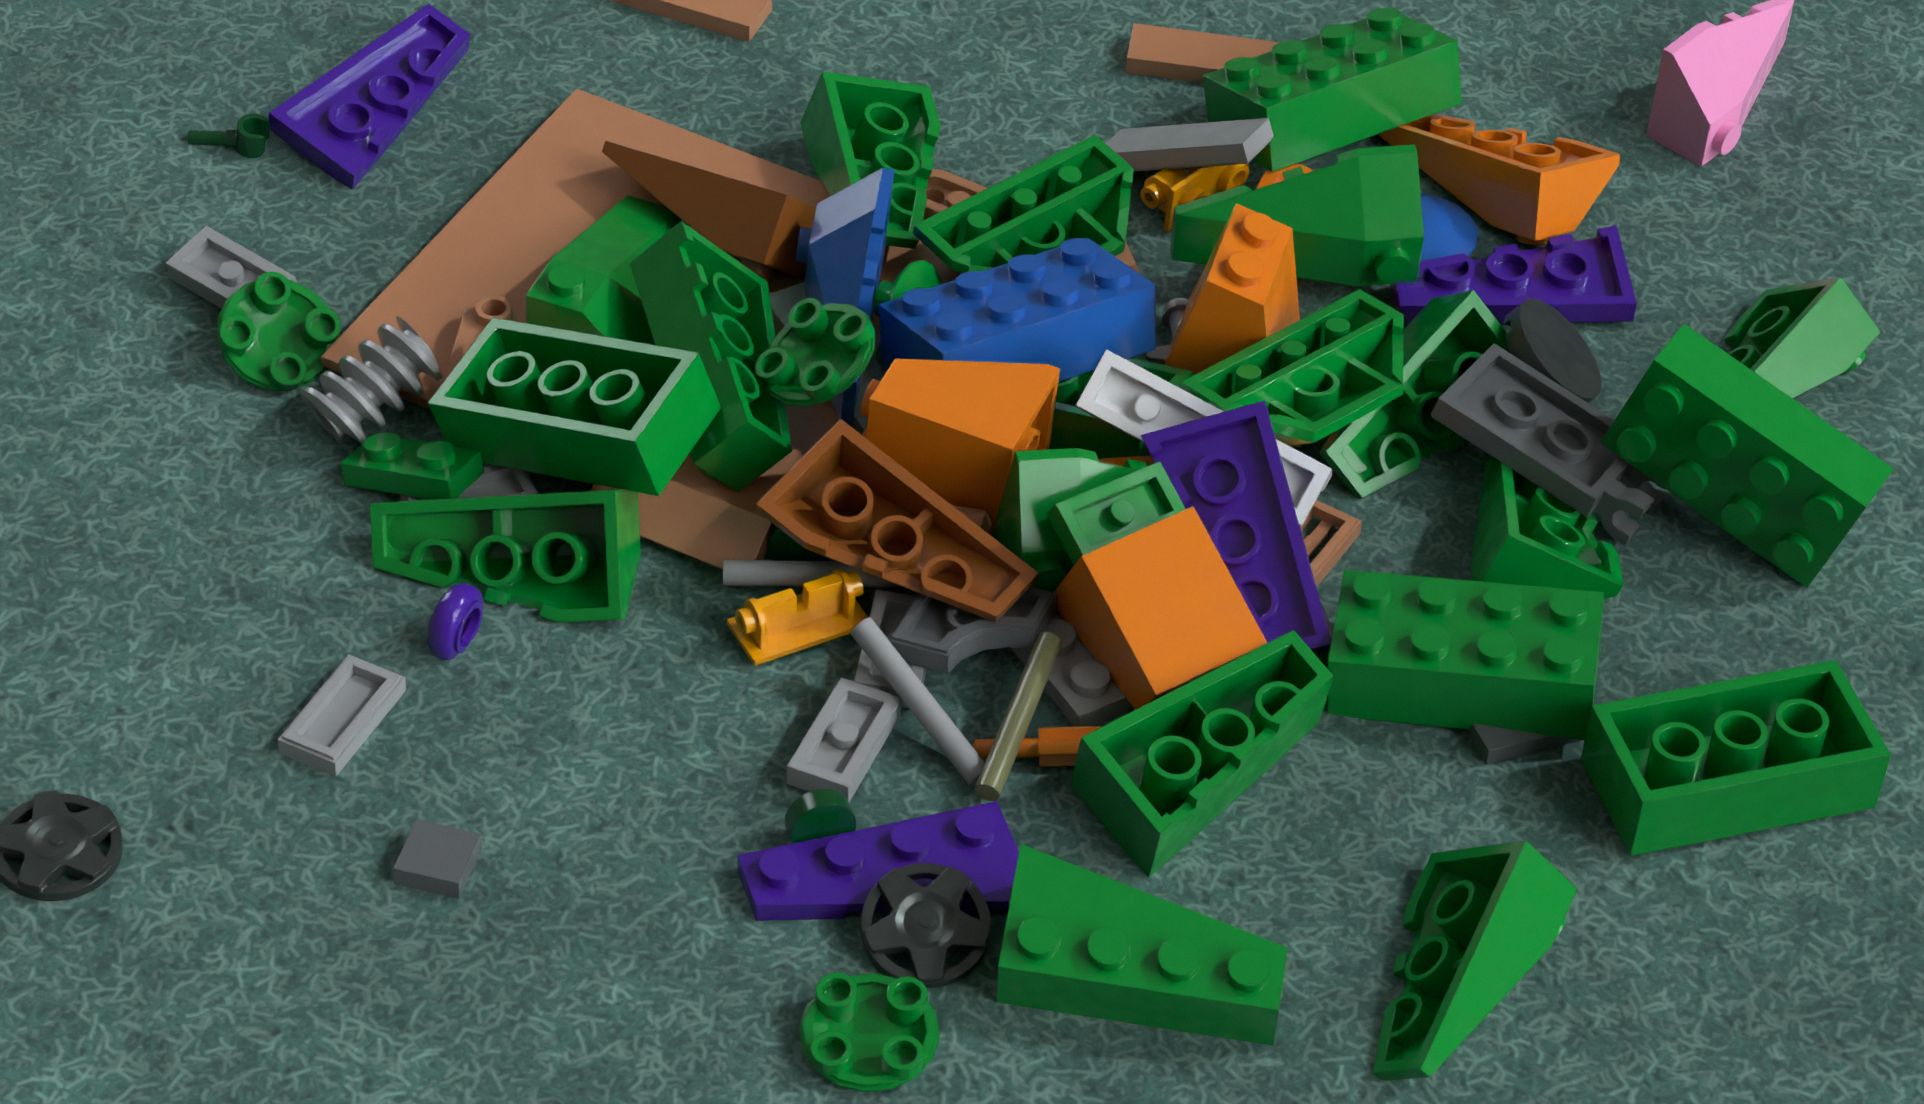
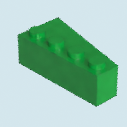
[629,221,792,492]
[1070,630,1333,878]
[997,844,1288,1046]

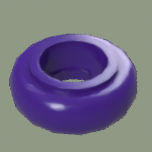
[428,582,483,660]

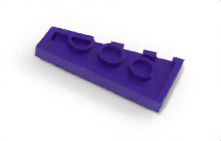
[268,4,470,190]
[1390,225,1637,324]
[1141,400,1331,654]
[737,801,1019,921]

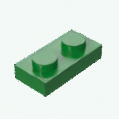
[340,433,484,500]
[1046,462,1186,565]

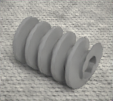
[300,316,443,444]

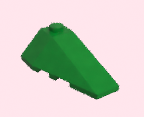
[800,71,941,249]
[1170,144,1424,286]
[526,195,682,345]
[1319,290,1511,498]
[370,490,641,622]

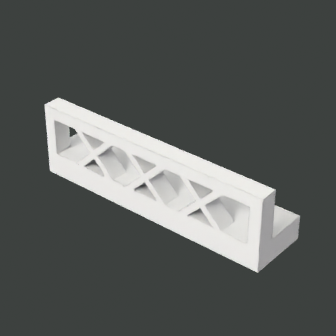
[1076,349,1332,527]

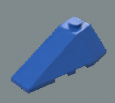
[796,168,895,427]

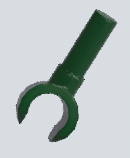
[188,114,270,158]

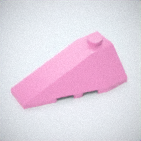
[1646,0,1794,167]

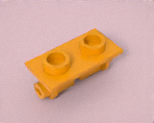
[1140,164,1249,232]
[727,568,868,666]

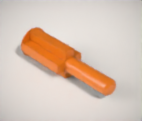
[973,726,1103,767]

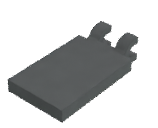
[1430,343,1666,545]

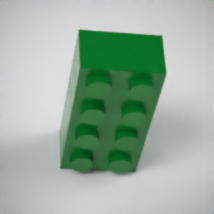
[1203,8,1462,172]
[428,318,721,496]
[1600,324,1894,588]
[1328,570,1604,740]
[1580,660,1891,856]

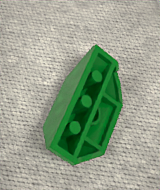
[913,135,1134,274]
[1181,289,1404,445]

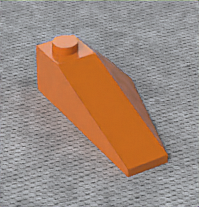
[1378,114,1620,245]

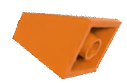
[1163,203,1300,375]
[861,359,1060,535]
[1053,506,1267,710]

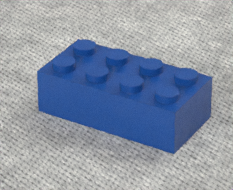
[879,238,1156,382]

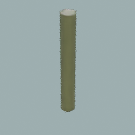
[974,632,1062,801]

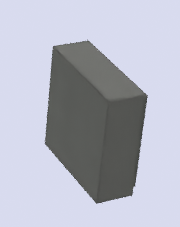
[393,819,482,899]

